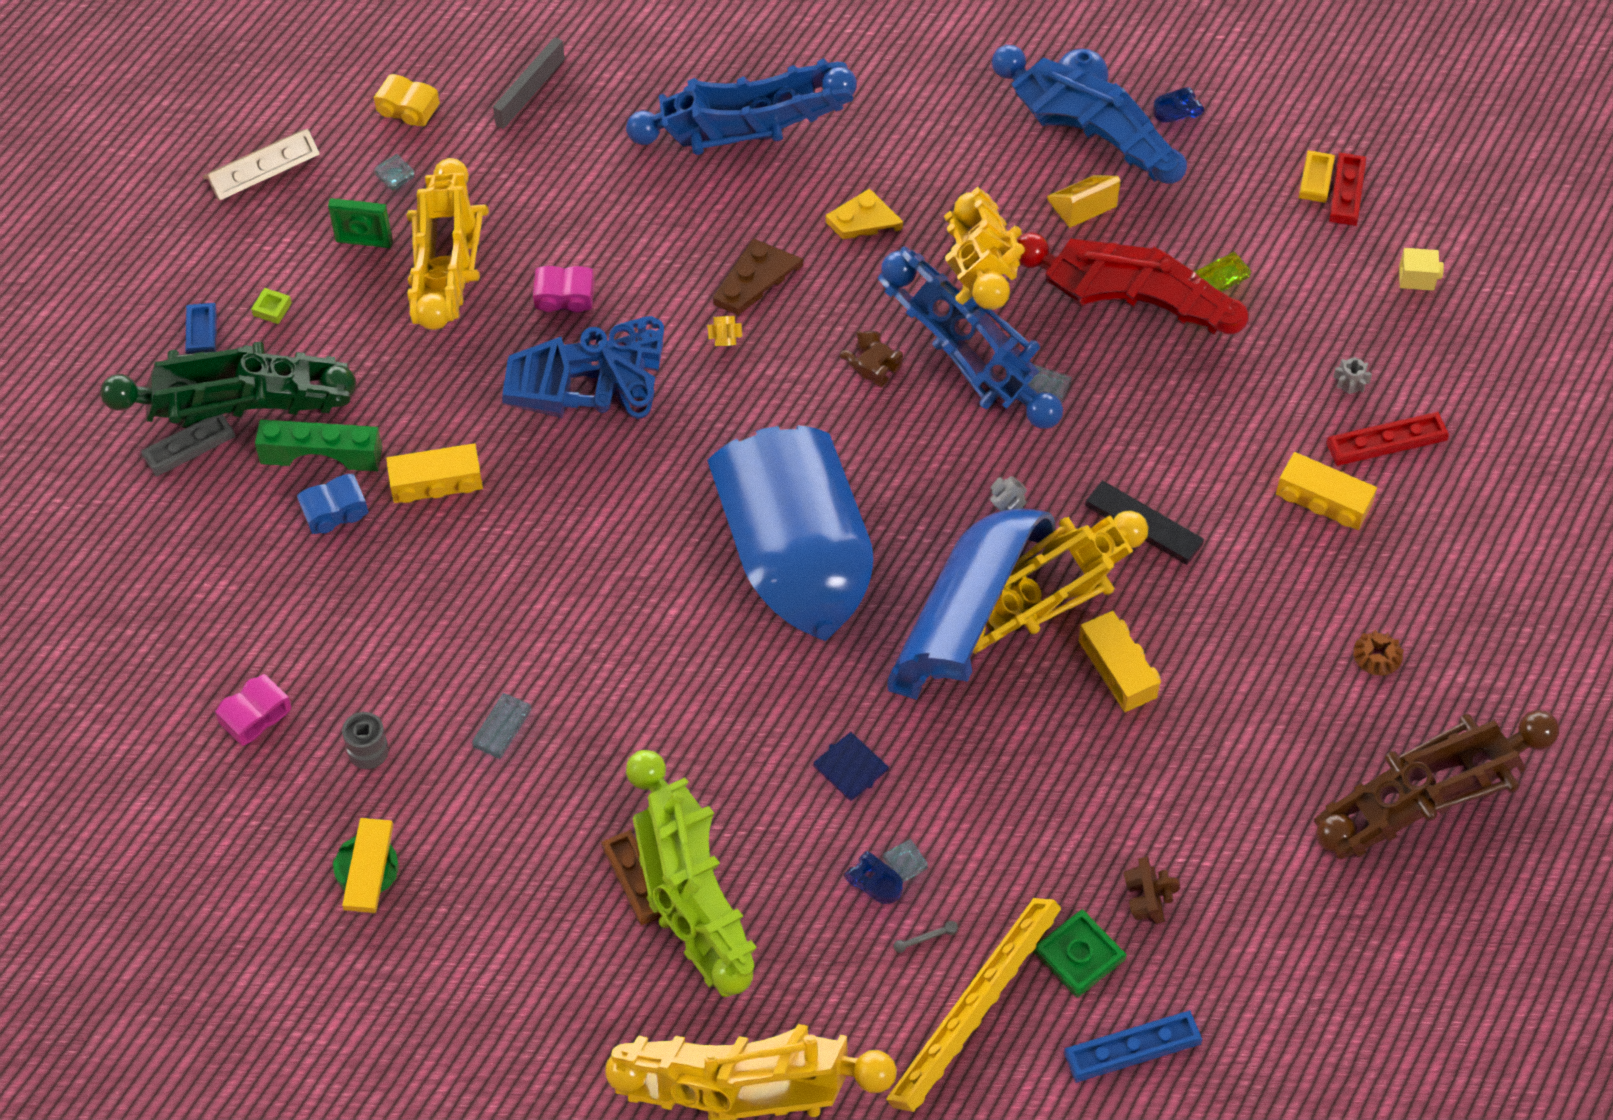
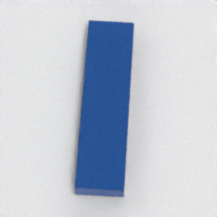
[1064,1010,1203,1083]

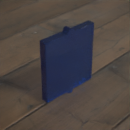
[813,732,889,801]

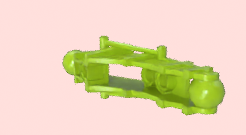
[626,749,757,997]

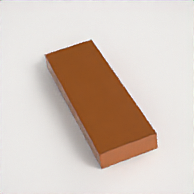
[601,829,662,926]

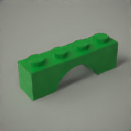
[255,420,383,472]

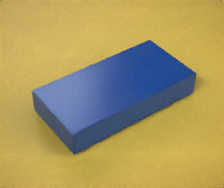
[185,303,217,354]

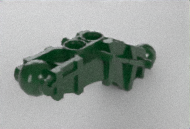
[100,342,357,428]

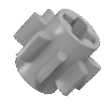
[1333,357,1372,394]
[990,476,1027,511]

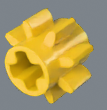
[707,316,742,346]

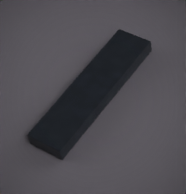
[1085,480,1204,565]

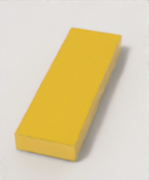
[342,818,393,913]

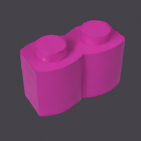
[533,266,595,312]
[215,674,292,746]

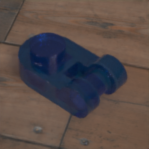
[1153,87,1204,123]
[844,851,903,904]

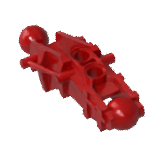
[1016,232,1249,335]

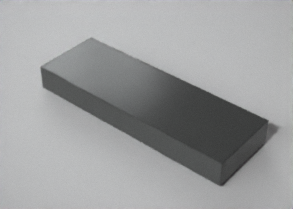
[141,414,235,477]

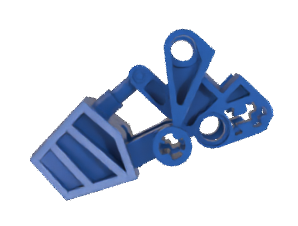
[502,316,664,419]

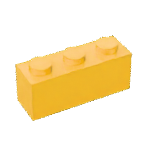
[386,443,483,503]
[1276,452,1378,531]
[1078,611,1161,713]

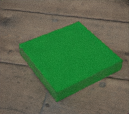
[328,198,393,248]
[1033,909,1127,998]

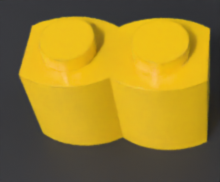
[374,74,440,126]

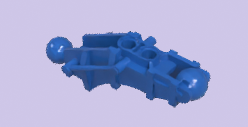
[992,44,1187,184]
[626,58,857,155]
[878,246,1063,429]

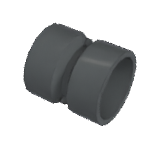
[342,712,389,769]

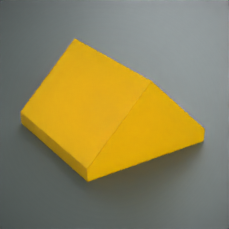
[1047,175,1120,228]

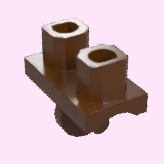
[1124,856,1180,924]

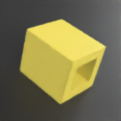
[1399,248,1444,290]

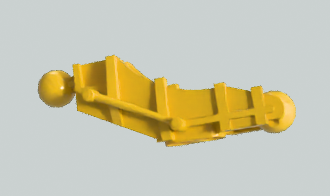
[407,158,489,330]
[944,187,1025,310]
[973,510,1148,654]
[605,1024,897,1120]

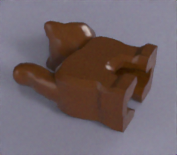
[840,331,903,387]

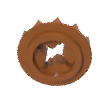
[1353,629,1404,676]

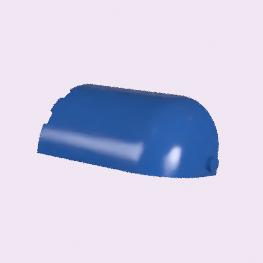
[707,425,873,641]
[887,509,1056,700]

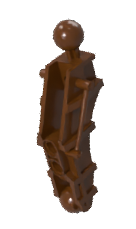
[1314,710,1559,859]

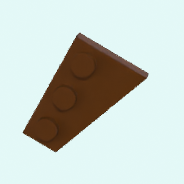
[713,238,804,315]

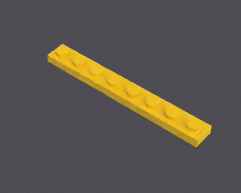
[886,898,1061,1112]

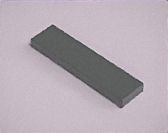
[493,37,565,129]

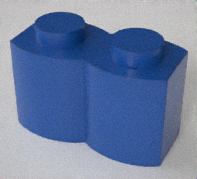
[297,474,369,534]

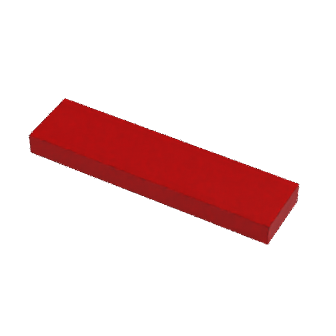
[1326,412,1449,466]

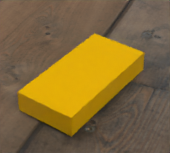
[1298,150,1335,203]

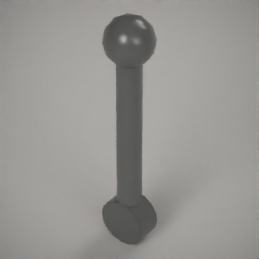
[893,921,958,953]

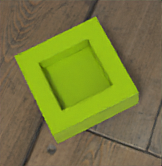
[251,288,292,324]

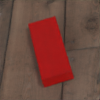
[1329,152,1367,226]

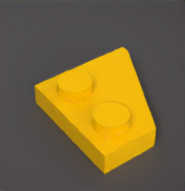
[825,188,903,239]

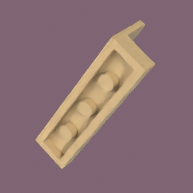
[203,129,320,201]

